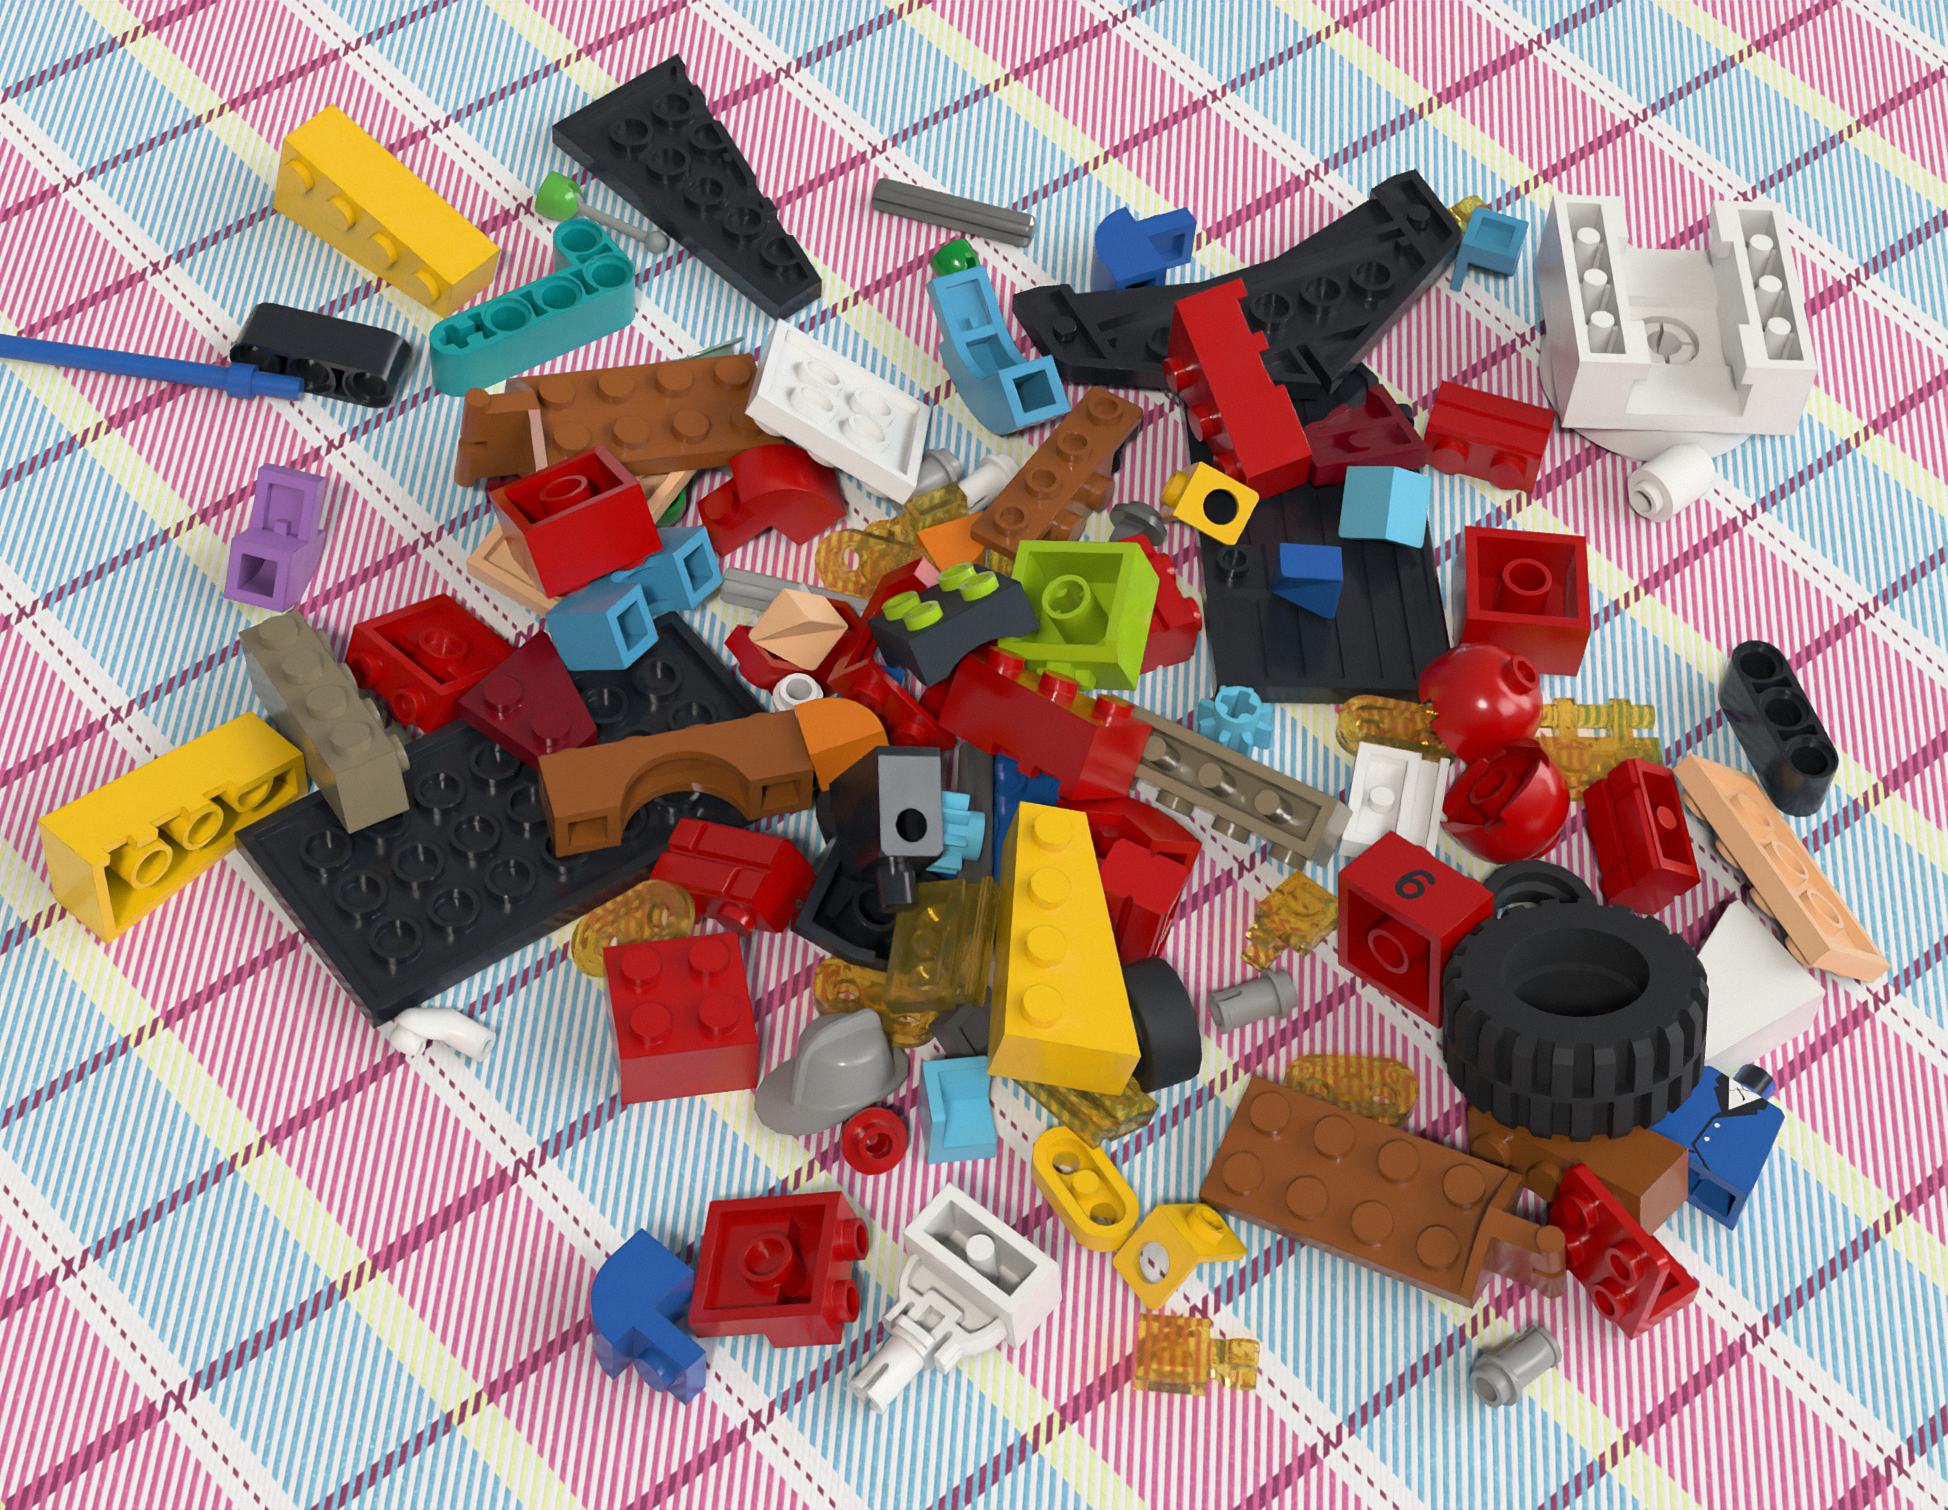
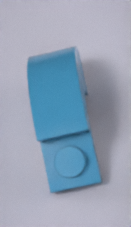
[925,264,1071,435]

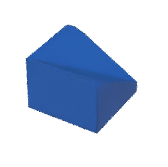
[1271,543,1343,619]

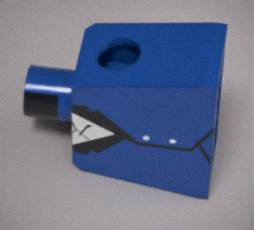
[1648,1064,1785,1231]

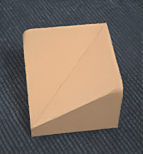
[748,588,849,671]

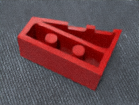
[1162,278,1313,501]
[937,646,1153,801]

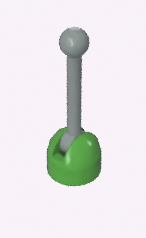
[535,171,667,254]

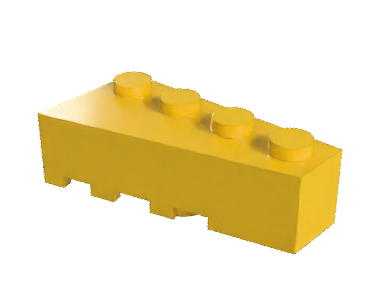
[273,103,501,319]
[37,710,308,945]
[986,801,1141,1096]

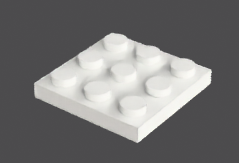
[745,318,931,505]

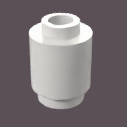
[1628,443,1715,523]

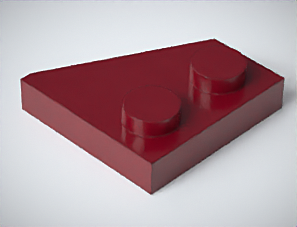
[1302,384,1428,486]
[457,630,598,772]

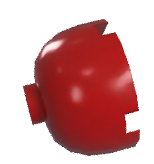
[1418,640,1543,765]
[1440,737,1571,865]

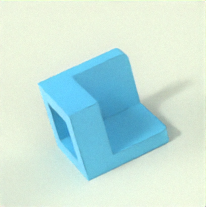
[1339,466,1432,548]
[917,1056,997,1164]

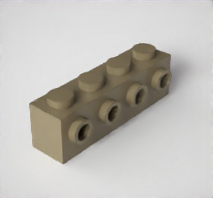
[238,609,410,834]
[1110,693,1353,872]

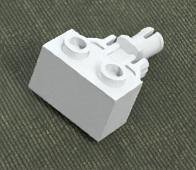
[848,1181,1063,1415]

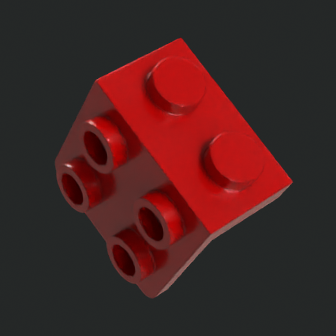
[1545,1162,1700,1340]

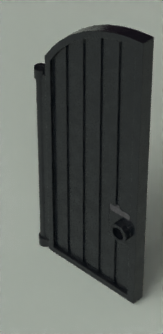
[1178,362,1451,706]

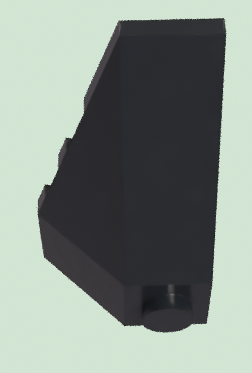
[790,833,998,991]

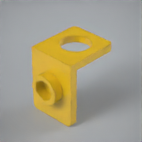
[1159,461,1259,545]
[1112,1203,1248,1310]

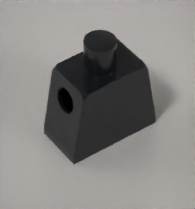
[829,746,943,913]

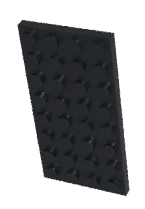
[234,611,818,1029]

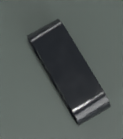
[229,302,413,408]
[1718,640,1839,817]

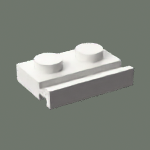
[1338,741,1450,858]

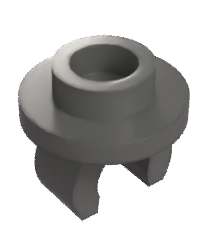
[1108,501,1167,546]

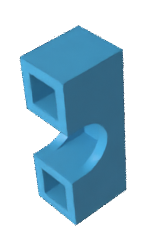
[545,526,724,671]

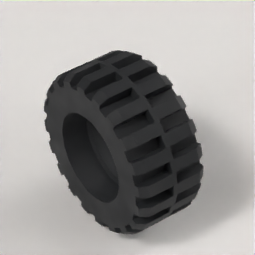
[1442,898,1709,1142]

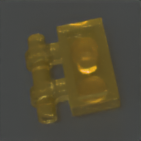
[1534,698,1664,802]

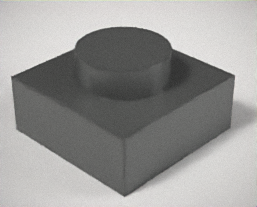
[928,983,992,1059]

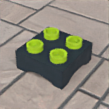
[867,562,1040,687]

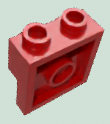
[344,593,516,734]
[687,1191,869,1348]

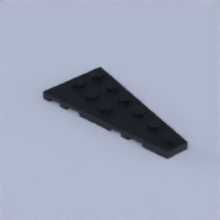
[552,53,822,322]

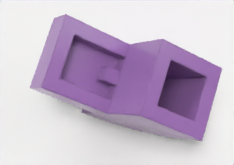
[224,463,326,613]

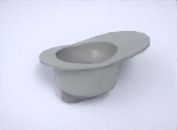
[754,1008,908,1136]

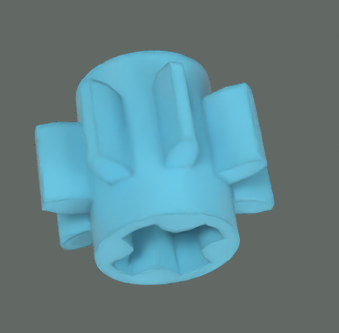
[1197,685,1273,758]
[925,790,985,874]

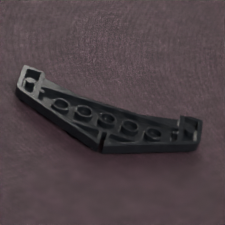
[1012,169,1462,400]

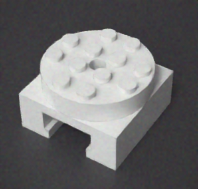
[1536,194,1818,462]

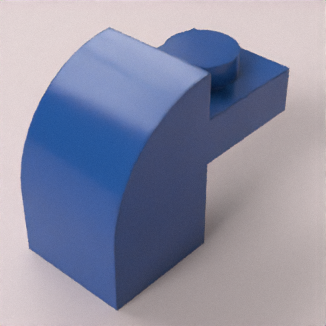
[1090,207,1197,292]
[591,1228,706,1406]

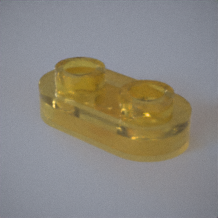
[814,528,937,601]
[1335,695,1458,766]
[571,880,695,978]
[812,956,942,1049]
[1282,1054,1419,1128]

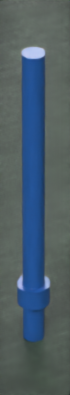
[0,334,305,401]

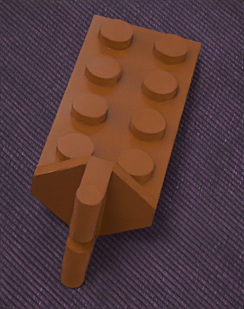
[454,353,785,487]
[1199,1075,1566,1309]

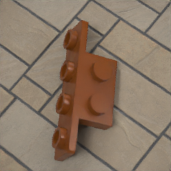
[970,386,1143,561]

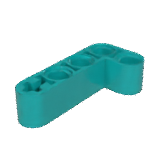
[429,218,636,397]

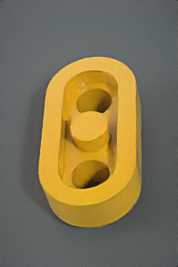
[1031,1126,1140,1252]

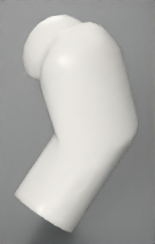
[389,1008,496,1062]

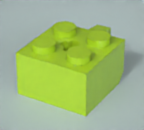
[998,540,1160,694]

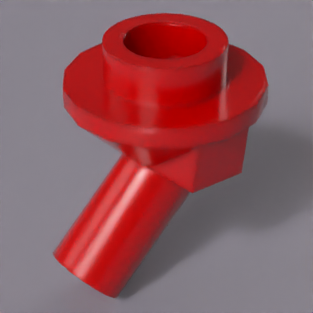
[838,1101,908,1175]

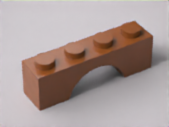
[538,709,814,858]

